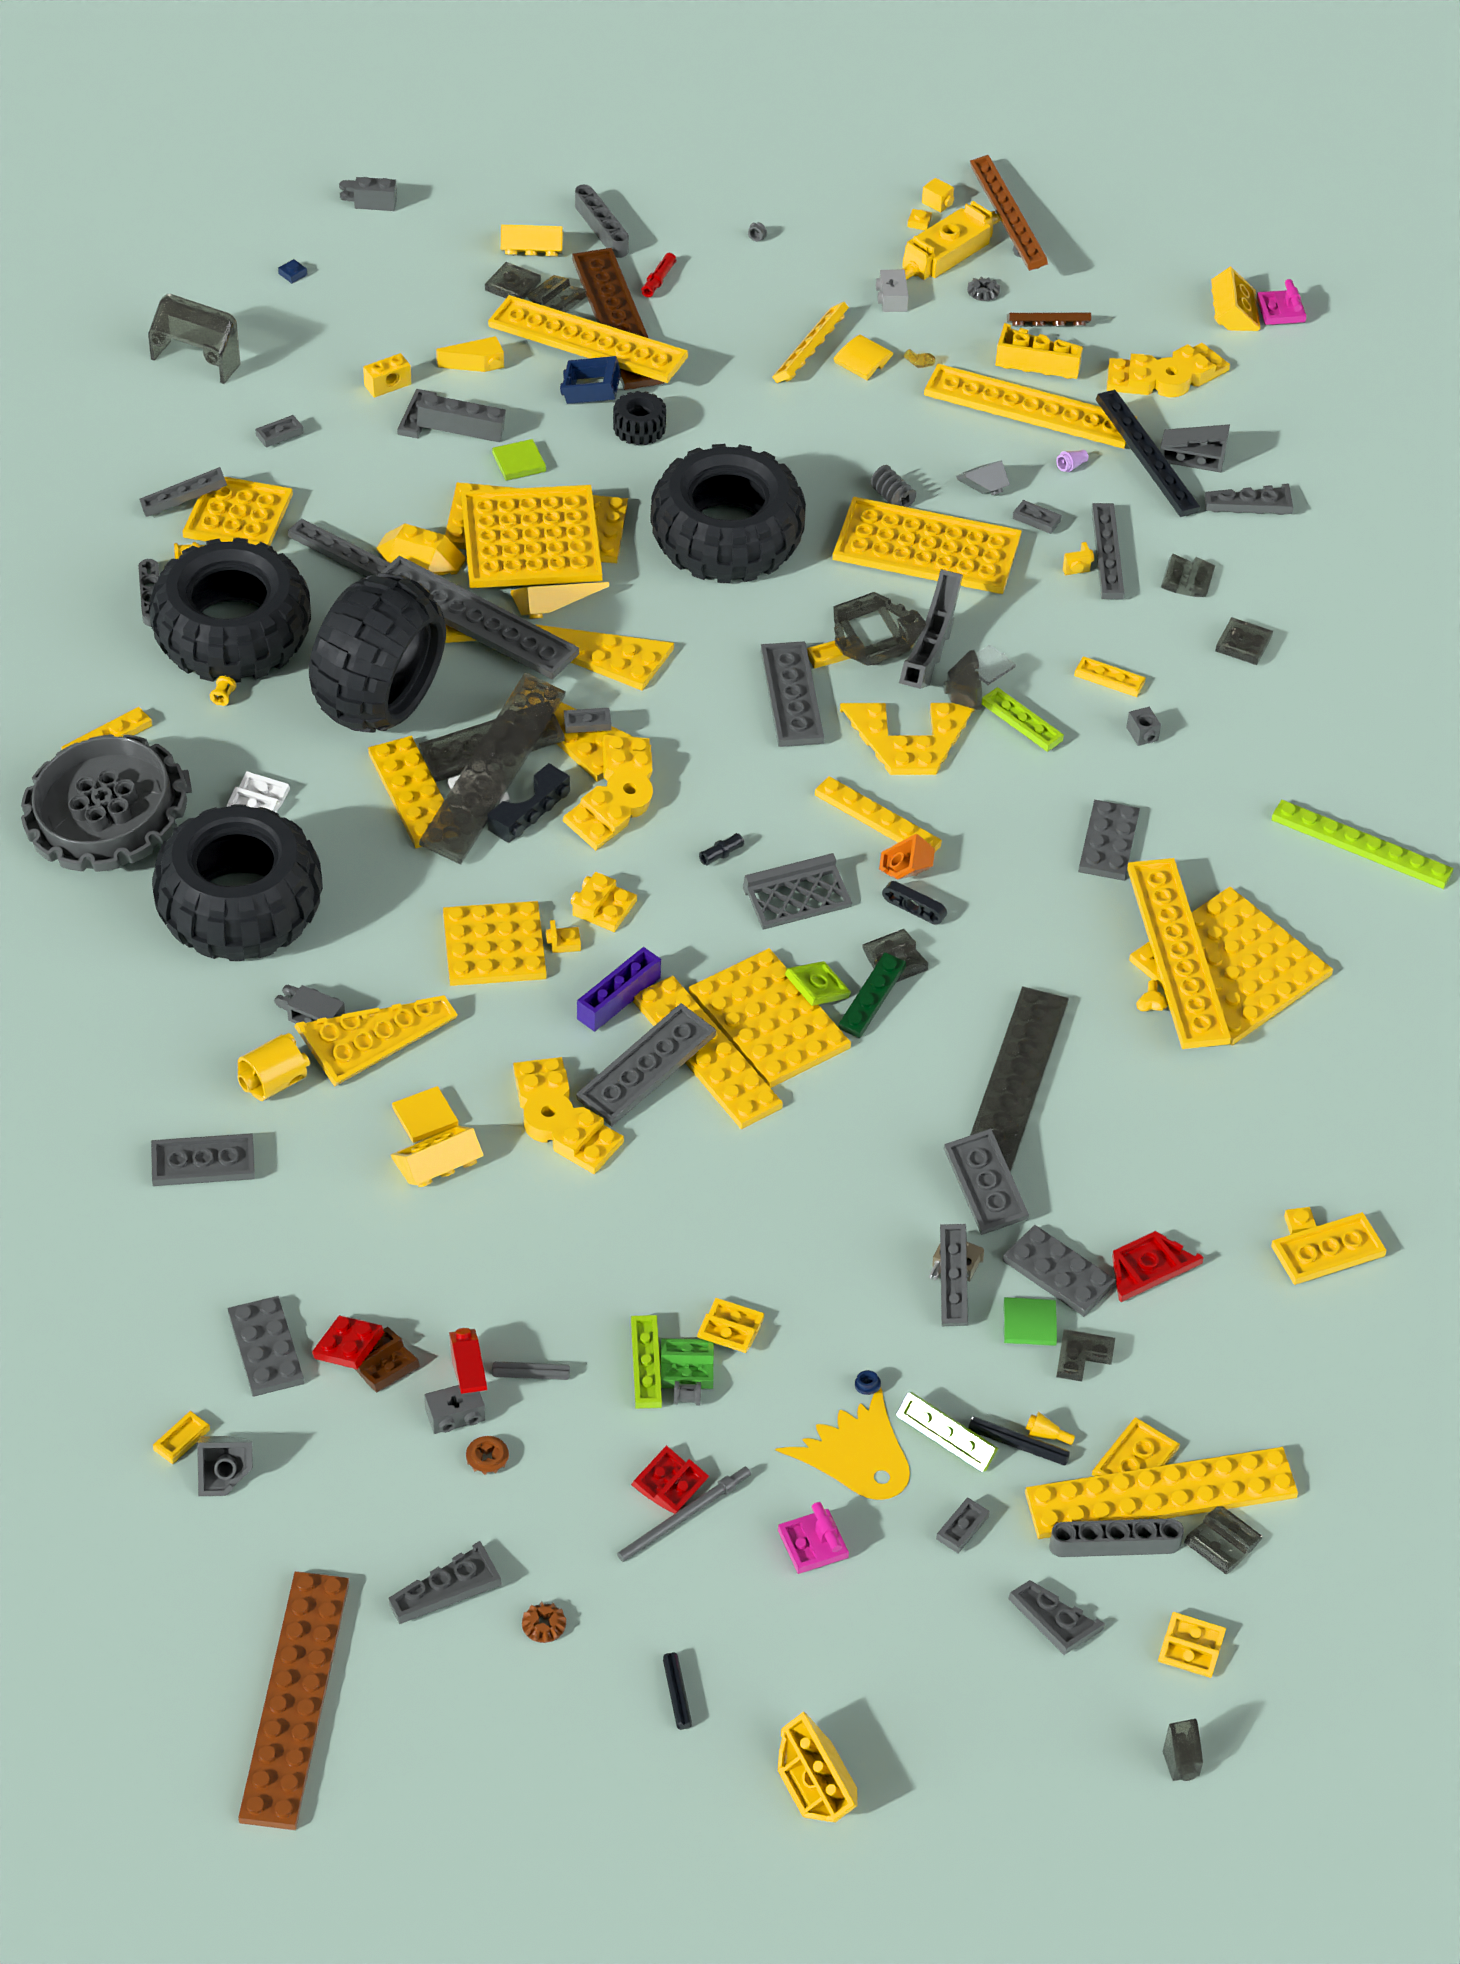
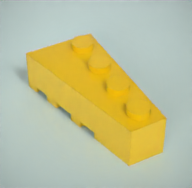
[995,323,1083,379]

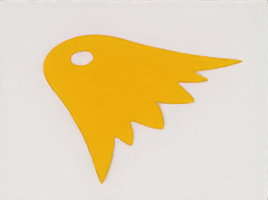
[774,1387,910,1500]

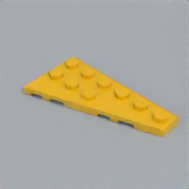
[535,624,674,691]
[513,688,651,782]
[294,995,458,1087]

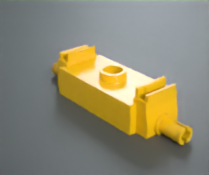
[902,201,1000,280]

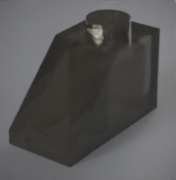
[1162,1718,1203,1781]

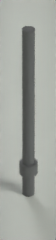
[617,1466,751,1562]

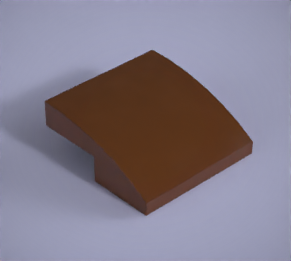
[355,1327,420,1393]

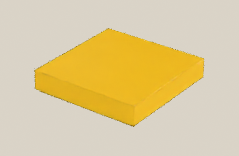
[392,1086,459,1143]

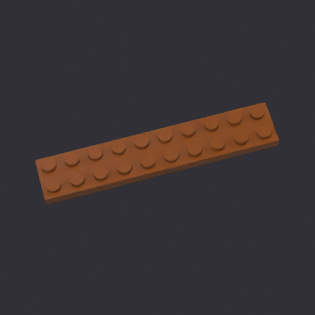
[238,1571,349,1830]

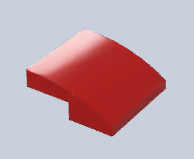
[631,1445,709,1514]

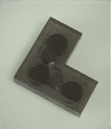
[1056,1329,1115,1382]

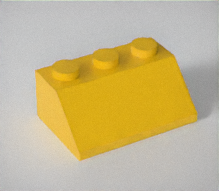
[501,224,564,257]
[1211,266,1260,331]
[390,1126,484,1187]

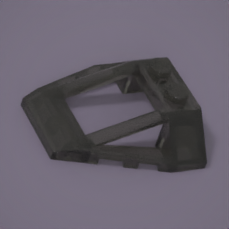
[833,592,926,666]

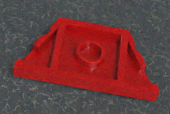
[1112,1231,1204,1302]

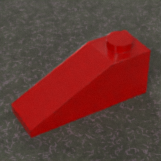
[449,1328,487,1394]

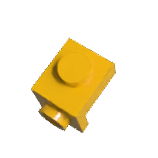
[1062,542,1094,575]

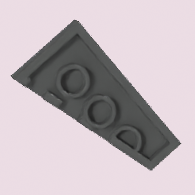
[1205,483,1293,515]
[388,1541,502,1624]

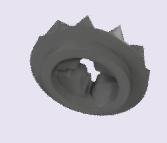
[967,276,1000,301]

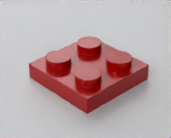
[312,1315,385,1370]

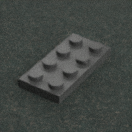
[1078,799,1140,881]
[944,1129,1029,1235]
[151,1133,255,1186]
[1003,1225,1116,1317]
[227,1296,304,1397]

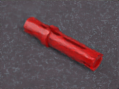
[641,252,677,297]

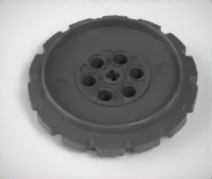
[21,734,187,872]

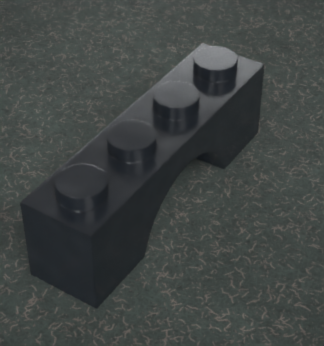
[487,763,570,843]

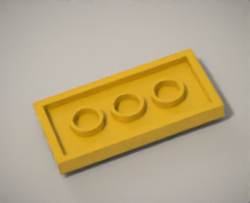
[1271,1212,1387,1285]

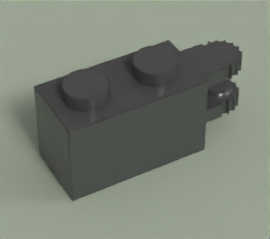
[339,177,397,211]
[274,984,345,1023]

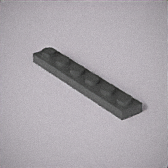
[1092,503,1124,600]
[288,518,390,577]

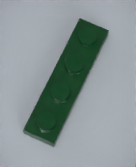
[838,952,906,1038]

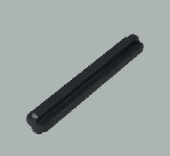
[968,1416,1070,1465]

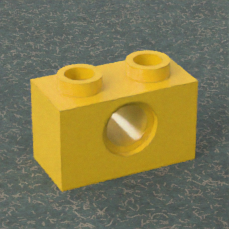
[363,353,411,398]

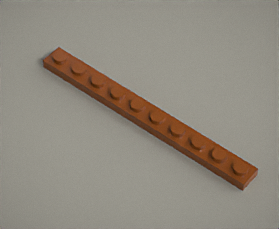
[970,155,1048,271]

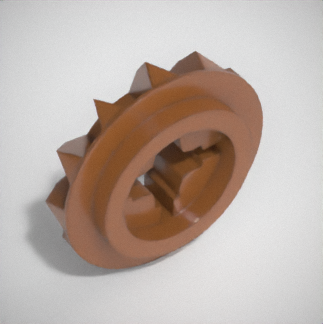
[466,1436,509,1475]
[522,1601,566,1643]

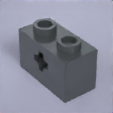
[424,1385,485,1434]

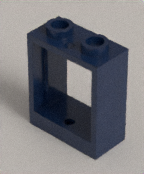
[560,356,621,404]

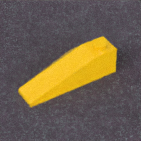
[511,582,609,619]

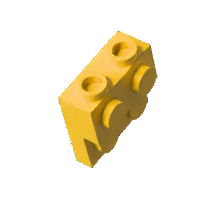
[571,872,637,932]

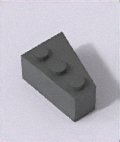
[1160,424,1230,473]

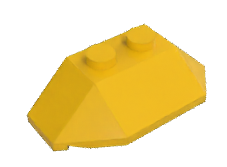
[377,523,466,575]
[778,1712,858,1823]

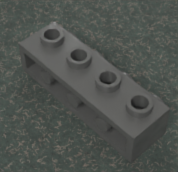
[417,393,506,442]

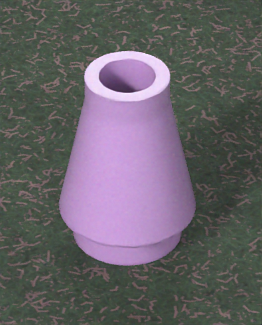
[1056,450,1088,472]

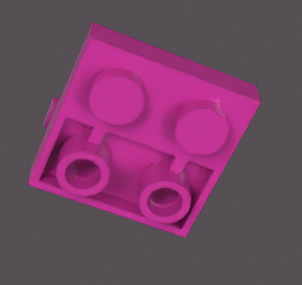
[1256,279,1306,325]
[778,1502,849,1574]

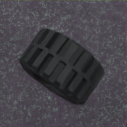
[613,391,666,446]

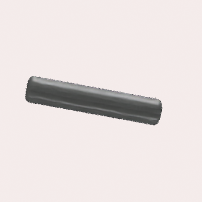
[492,1361,570,1380]

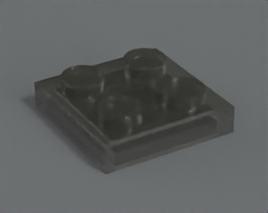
[485,262,541,299]
[1215,617,1273,665]

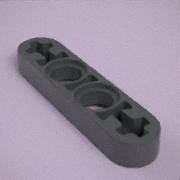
[138,559,159,626]

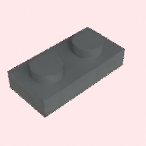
[255,415,304,447]
[1013,500,1061,534]
[564,708,611,733]
[936,1497,990,1554]

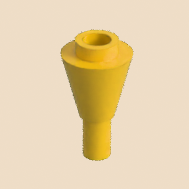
[1025,1411,1075,1445]

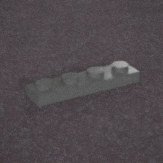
[139,467,227,517]
[940,1224,968,1327]

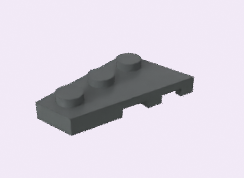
[1008,1580,1105,1655]

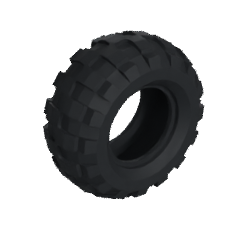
[650,443,806,583]
[149,538,311,683]

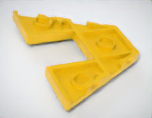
[840,703,976,775]

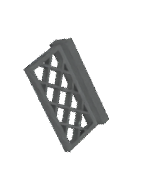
[743,853,852,930]

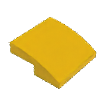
[833,334,893,381]
[697,1298,764,1353]
[1158,1612,1226,1678]

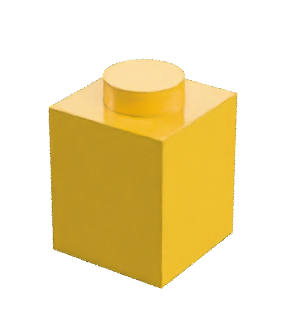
[922,178,954,213]

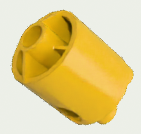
[237,1033,310,1101]

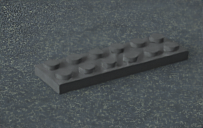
[761,641,824,747]
[576,1003,717,1127]

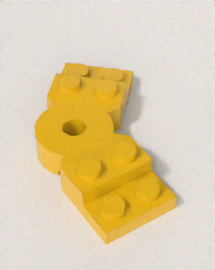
[1107,343,1230,397]
[563,735,653,851]
[513,1057,624,1174]

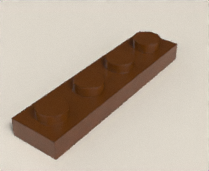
[1007,312,1091,326]

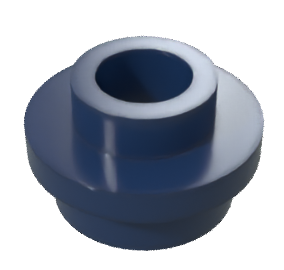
[855,1370,881,1395]

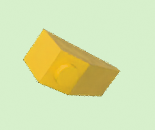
[436,336,504,372]

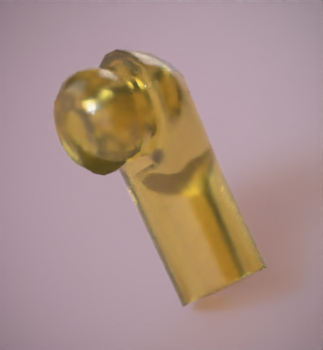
[904,349,936,368]

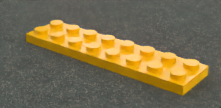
[633,975,783,1130]

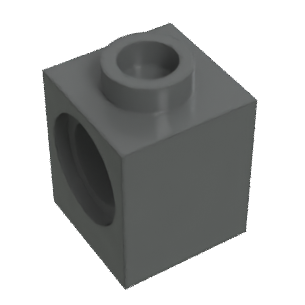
[1126,706,1161,746]

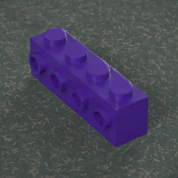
[577,946,661,1032]

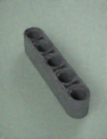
[575,184,629,258]
[1049,1519,1184,1557]

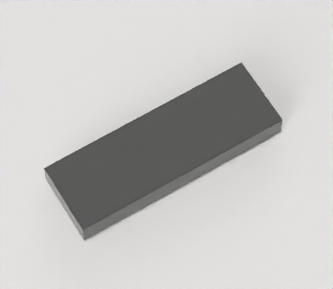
[397,389,437,439]

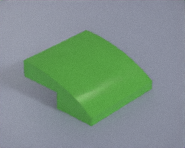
[1003,1297,1057,1346]
[661,1338,714,1389]

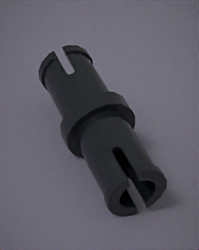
[699,833,744,866]

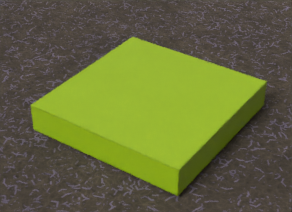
[492,439,546,481]
[785,961,851,1006]

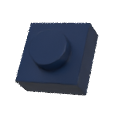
[278,259,307,284]

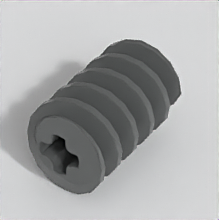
[871,465,916,507]

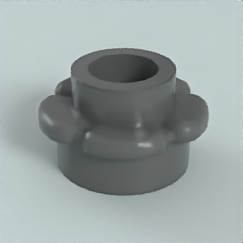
[748,222,767,242]

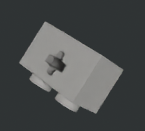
[876,269,908,312]

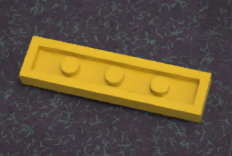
[61,707,152,749]

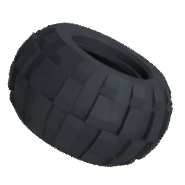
[309,573,446,733]
[152,804,323,961]

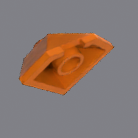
[879,833,935,880]

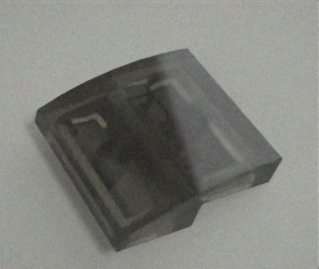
[527,275,587,312]
[1161,553,1215,597]
[862,929,928,982]
[1184,1506,1263,1575]

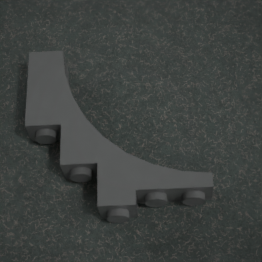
[899,569,963,689]

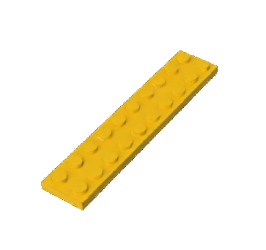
[488,295,688,383]
[924,364,1137,449]
[1127,858,1231,1049]
[1025,1447,1298,1539]

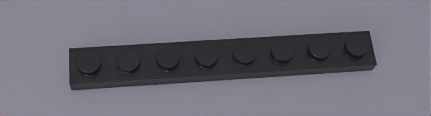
[1096,389,1200,517]

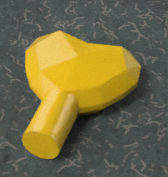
[1136,980,1168,1012]

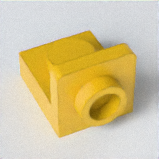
[546,920,581,953]

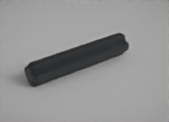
[663,1652,692,1730]

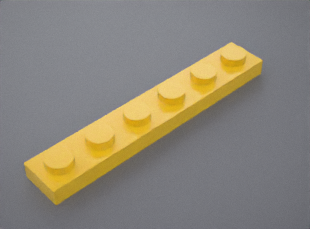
[772,301,849,383]
[815,776,942,852]

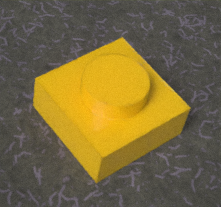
[907,209,932,230]
[1284,1207,1316,1235]

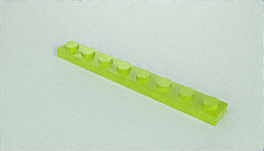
[1271,799,1454,889]

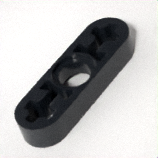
[882,881,947,925]

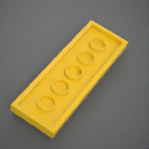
[368,735,459,849]

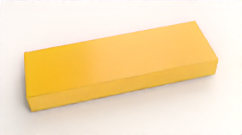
[1074,656,1146,697]

